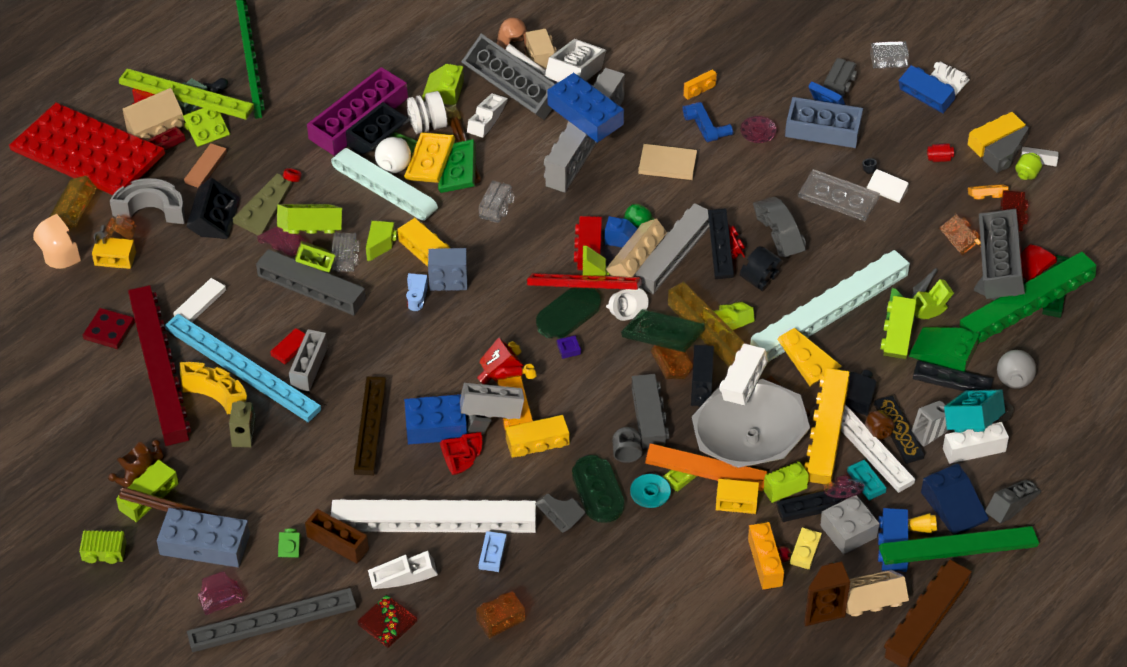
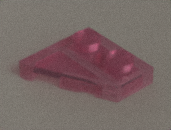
[257,226,306,256]

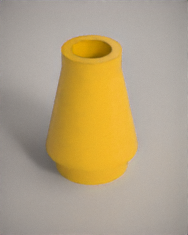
[908,513,937,533]

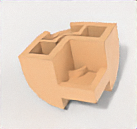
[34,214,81,268]

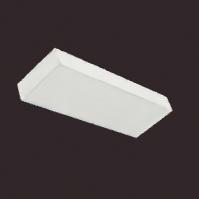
[174,278,226,322]

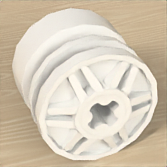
[407,91,447,134]

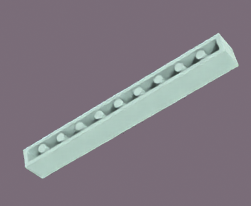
[750,250,910,363]

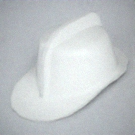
[606,288,648,321]

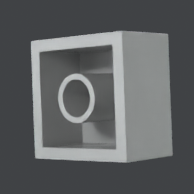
[820,495,879,555]

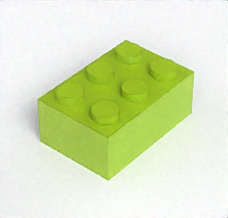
[277,204,342,234]

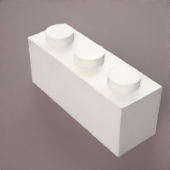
[720,344,768,405]
[943,422,1009,464]

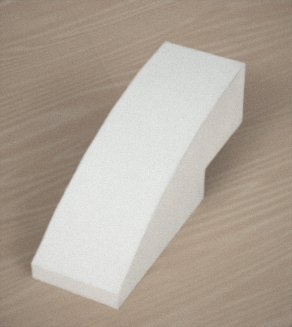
[467,93,508,138]
[368,551,438,589]

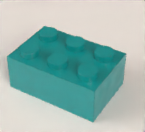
[944,390,1005,432]

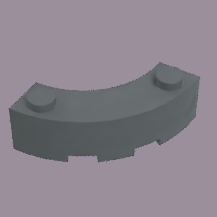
[753,197,806,257]

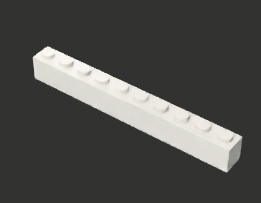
[331,499,536,533]

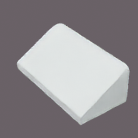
[1021,147,1058,166]
[867,169,909,203]

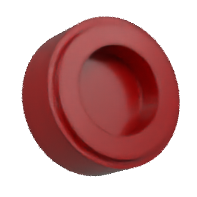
[283,168,302,182]

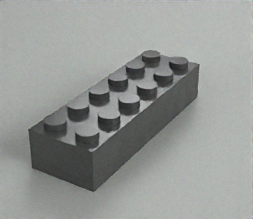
[461,33,555,120]
[979,209,1025,299]

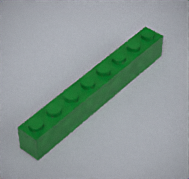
[960,252,1096,344]

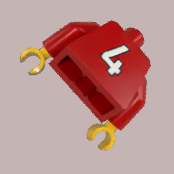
[477,338,536,385]

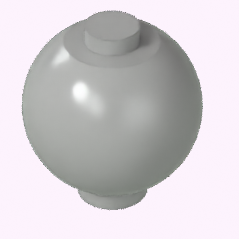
[997,350,1036,389]

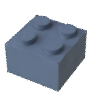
[428,248,468,291]

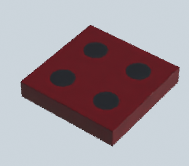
[82,308,135,349]

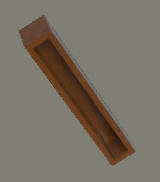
[884,560,972,667]

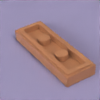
[184,143,227,188]

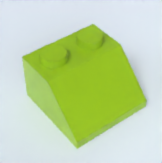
[422,64,464,106]

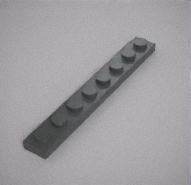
[187,588,356,652]

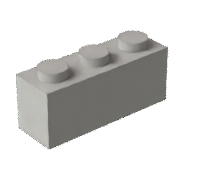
[289,329,328,391]
[460,383,524,419]

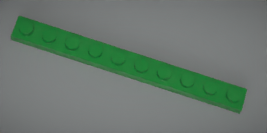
[236,0,264,119]

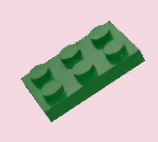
[438,139,476,193]

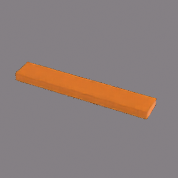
[645,443,767,492]

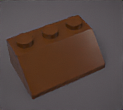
[804,561,850,626]

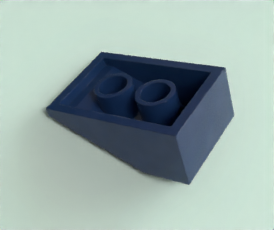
[921,463,988,535]

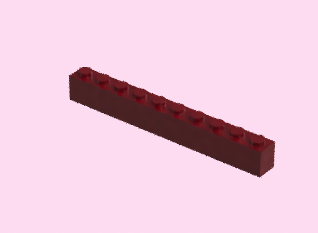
[128,285,191,446]

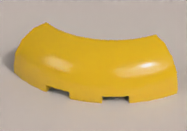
[180,362,247,415]

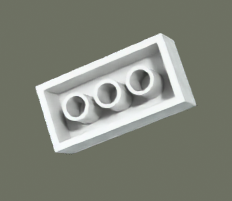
[545,39,606,83]

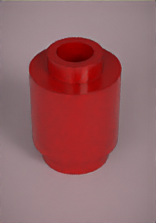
[927,143,954,162]

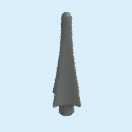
[911,268,938,299]

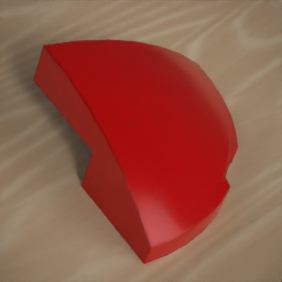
[1021,244,1057,283]
[440,432,482,475]

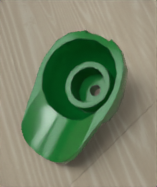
[624,204,654,228]

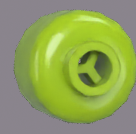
[1015,153,1043,180]

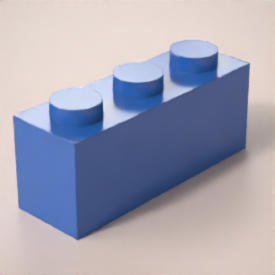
[899,65,955,113]
[878,508,908,572]

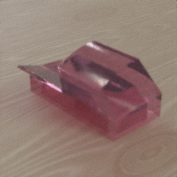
[198,571,245,615]

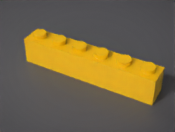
[804,368,849,485]

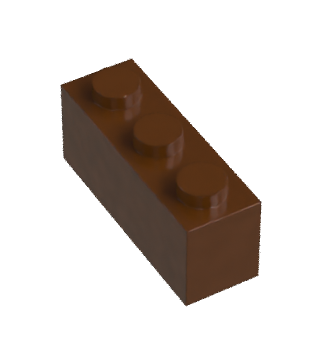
[305,509,369,564]

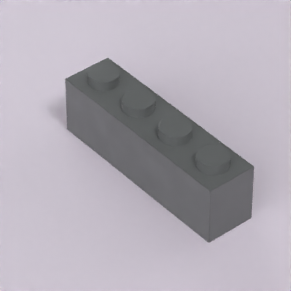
[631,374,669,450]

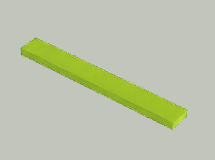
[119,69,254,120]

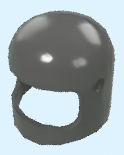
[612,427,642,463]

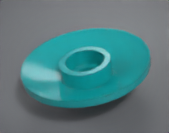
[630,474,671,508]

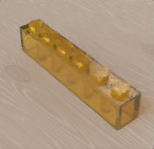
[668,281,746,367]

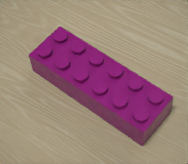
[307,67,408,156]

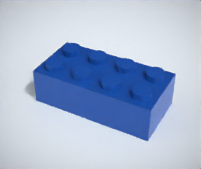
[547,72,624,143]

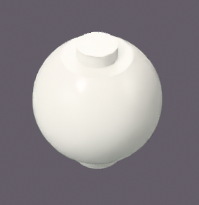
[375,137,411,173]

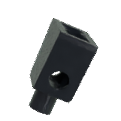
[845,370,877,416]

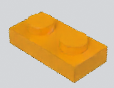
[683,69,717,100]
[968,184,1008,199]

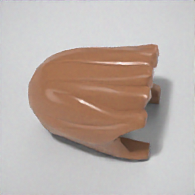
[496,17,528,55]

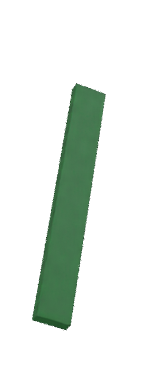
[879,526,1039,565]

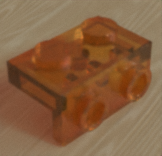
[105,214,137,240]
[939,214,981,255]
[651,339,693,379]

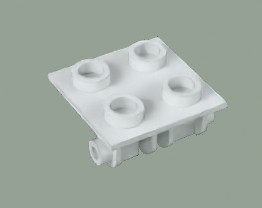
[930,62,970,96]

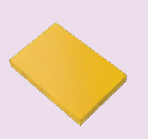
[404,133,455,183]

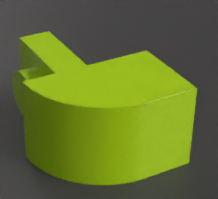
[913,279,954,319]

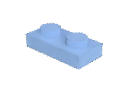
[479,531,507,572]

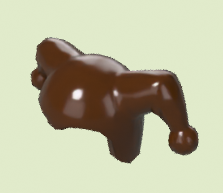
[108,440,164,488]

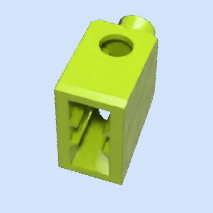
[295,241,335,273]

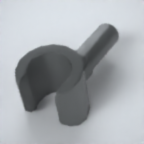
[94,225,106,244]

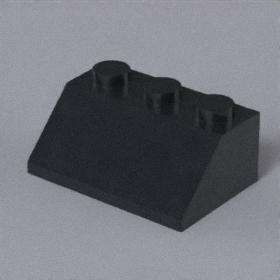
[346,102,409,154]
[186,177,240,239]

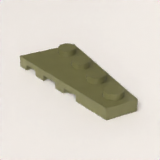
[233,173,292,238]

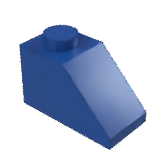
[605,216,638,248]

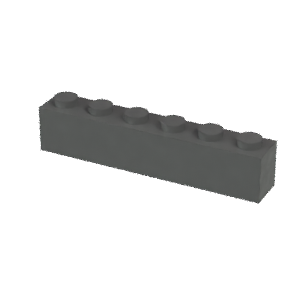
[256,249,366,316]

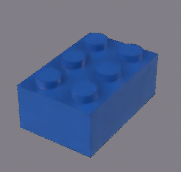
[404,394,467,445]

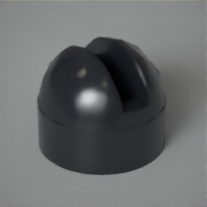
[862,158,877,174]

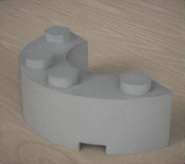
[110,178,185,224]

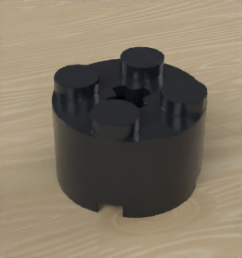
[740,246,783,291]

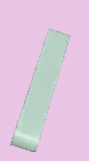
[331,148,438,221]

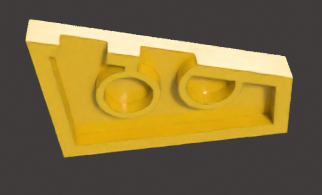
[777,328,842,386]

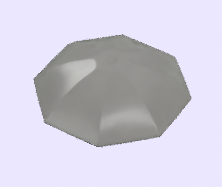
[692,379,810,468]

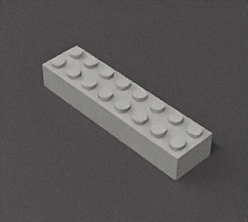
[544,68,625,193]

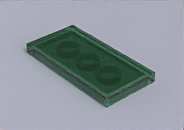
[621,309,705,352]

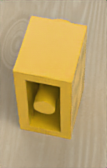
[92,237,136,269]
[716,479,759,514]

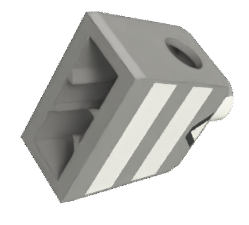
[912,401,948,447]

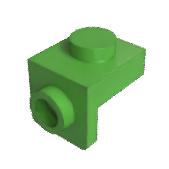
[278,529,302,558]

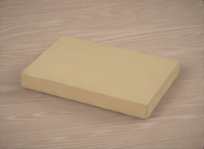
[639,144,697,180]

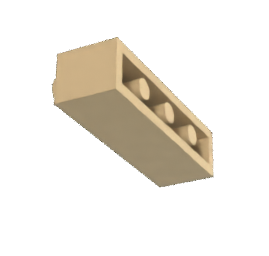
[606,218,667,277]

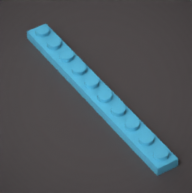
[165,314,321,422]

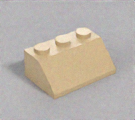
[123,88,185,141]
[846,569,909,616]

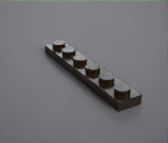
[354,376,386,476]

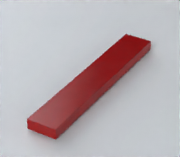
[527,273,642,290]

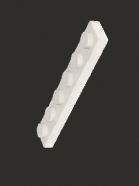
[841,405,915,493]

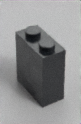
[691,345,714,407]

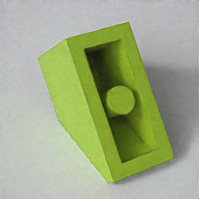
[366,221,397,261]
[583,246,609,276]

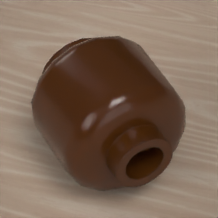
[865,410,895,440]

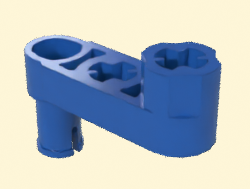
[682,102,733,142]

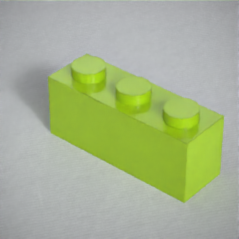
[880,296,916,359]
[116,460,179,522]

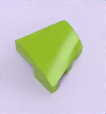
[701,302,755,334]

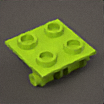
[183,108,230,147]

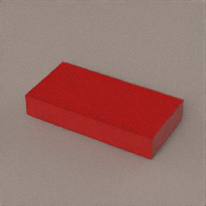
[270,328,305,364]

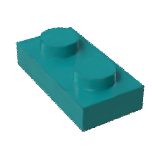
[847,460,886,500]

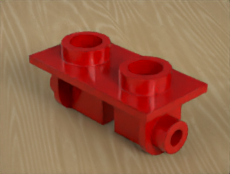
[728,223,745,259]

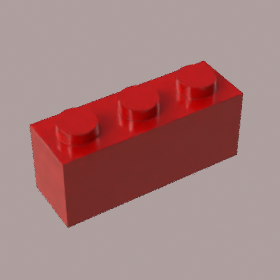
[574,216,602,270]

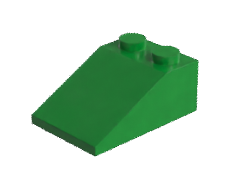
[909,327,979,372]

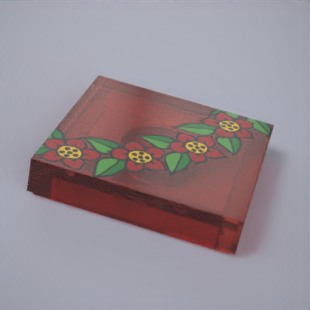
[357,594,417,648]

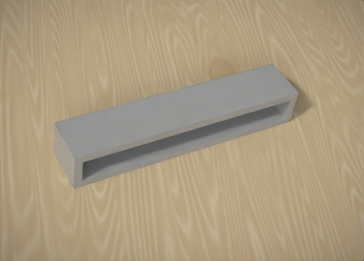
[634,203,709,294]

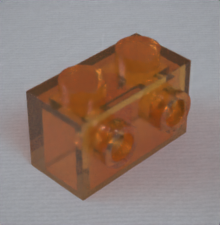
[476,591,525,638]

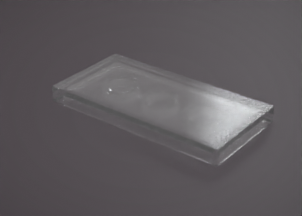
[798,169,880,221]

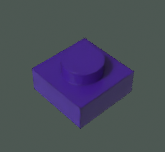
[557,336,581,359]

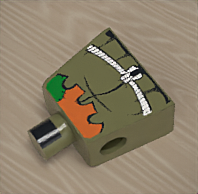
[229,401,256,447]

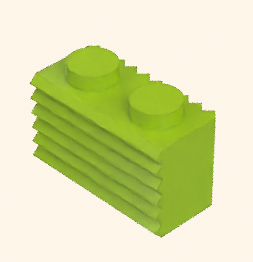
[763,461,809,503]
[79,530,126,564]

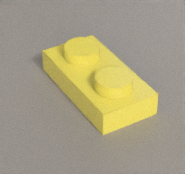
[790,528,822,570]

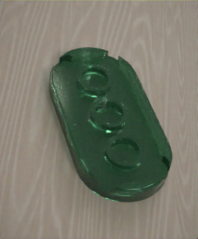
[536,287,601,339]
[572,455,624,523]

